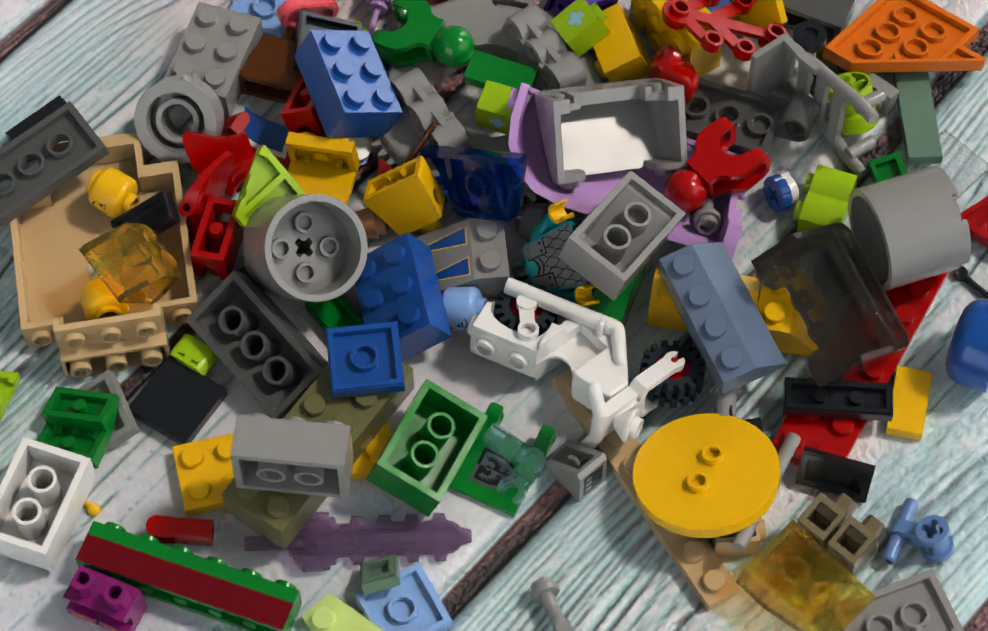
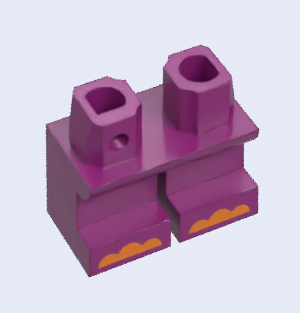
[63,565,148,631]

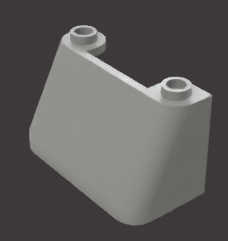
[534,78,688,189]

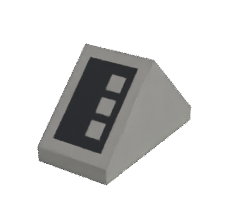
[542,440,607,502]

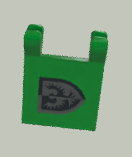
[449,402,556,517]

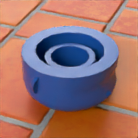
[945,299,988,393]

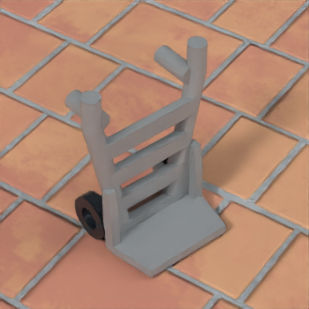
[747,21,886,179]

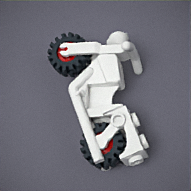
[467,277,706,449]

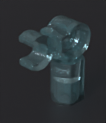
[482,423,547,506]

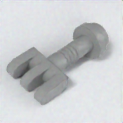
[693,193,724,235]
[530,577,574,631]

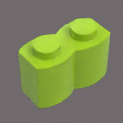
[793,164,858,243]

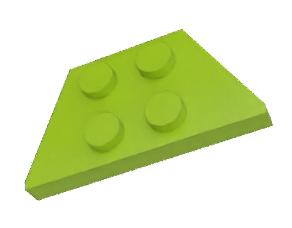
[231,145,306,254]

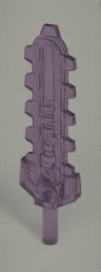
[244,512,472,572]

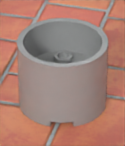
[848,166,971,291]
[243,194,368,302]

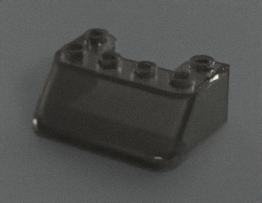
[751,222,909,388]

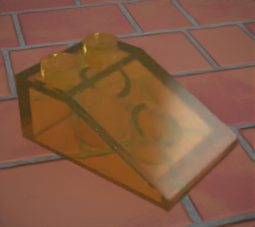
[735,520,876,631]

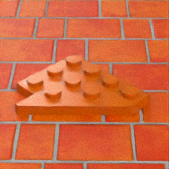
[822,0,986,73]

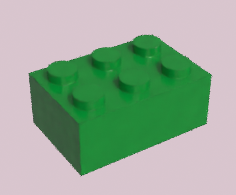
[366,378,488,517]

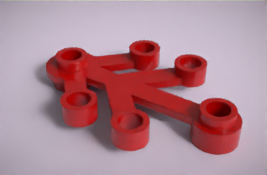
[662,0,787,61]

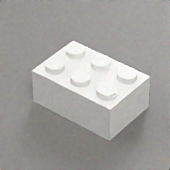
[0,437,97,572]

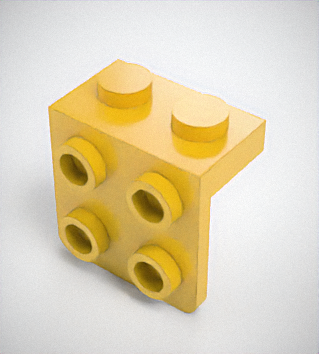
[285,132,360,205]

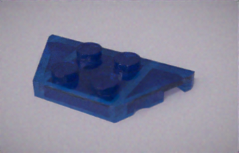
[419,145,528,222]

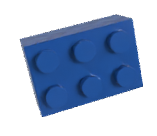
[294,30,403,138]
[355,233,452,362]

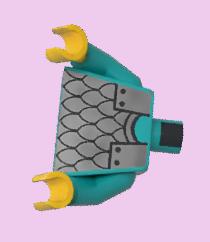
[512,199,600,307]

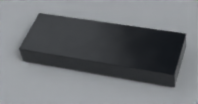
[783,377,893,421]

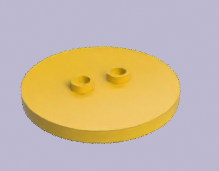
[633,413,781,538]

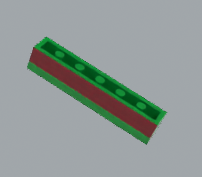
[75,521,302,631]

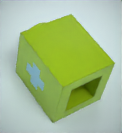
[550,0,610,58]
[476,80,513,135]

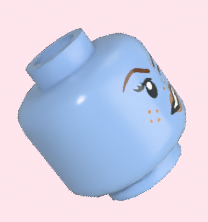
[442,286,488,332]

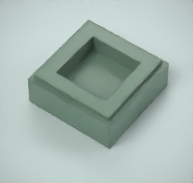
[360,554,400,595]

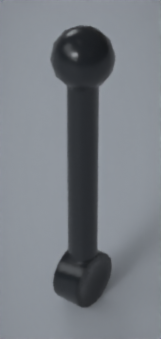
[953,266,988,299]

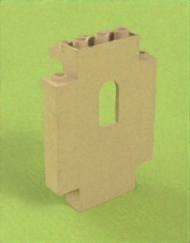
[6,132,199,378]

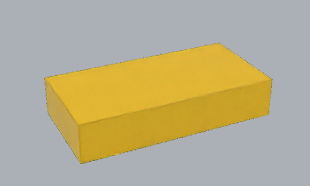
[885,365,933,441]

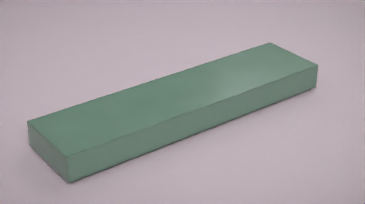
[892,72,943,165]

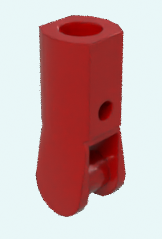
[146,515,215,546]

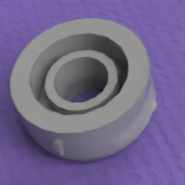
[134,73,224,165]

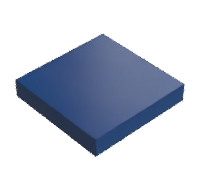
[325,321,405,398]

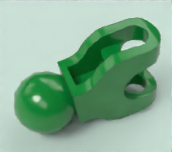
[371,0,475,68]

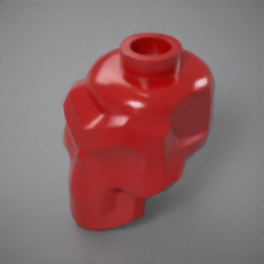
[647,46,699,104]

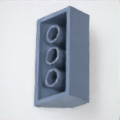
[658,242,787,396]

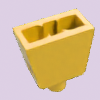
[363,155,445,235]

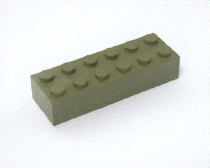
[222,362,414,550]

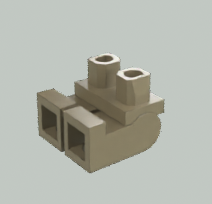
[797,492,884,576]

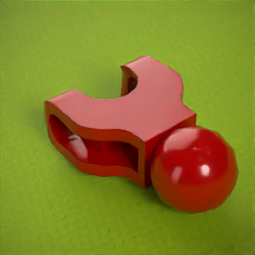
[664,117,771,213]

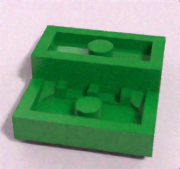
[37,386,119,469]

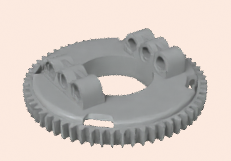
[366,0,611,217]

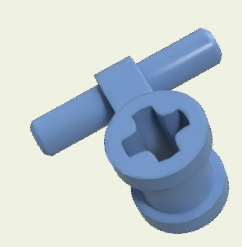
[881,498,954,565]

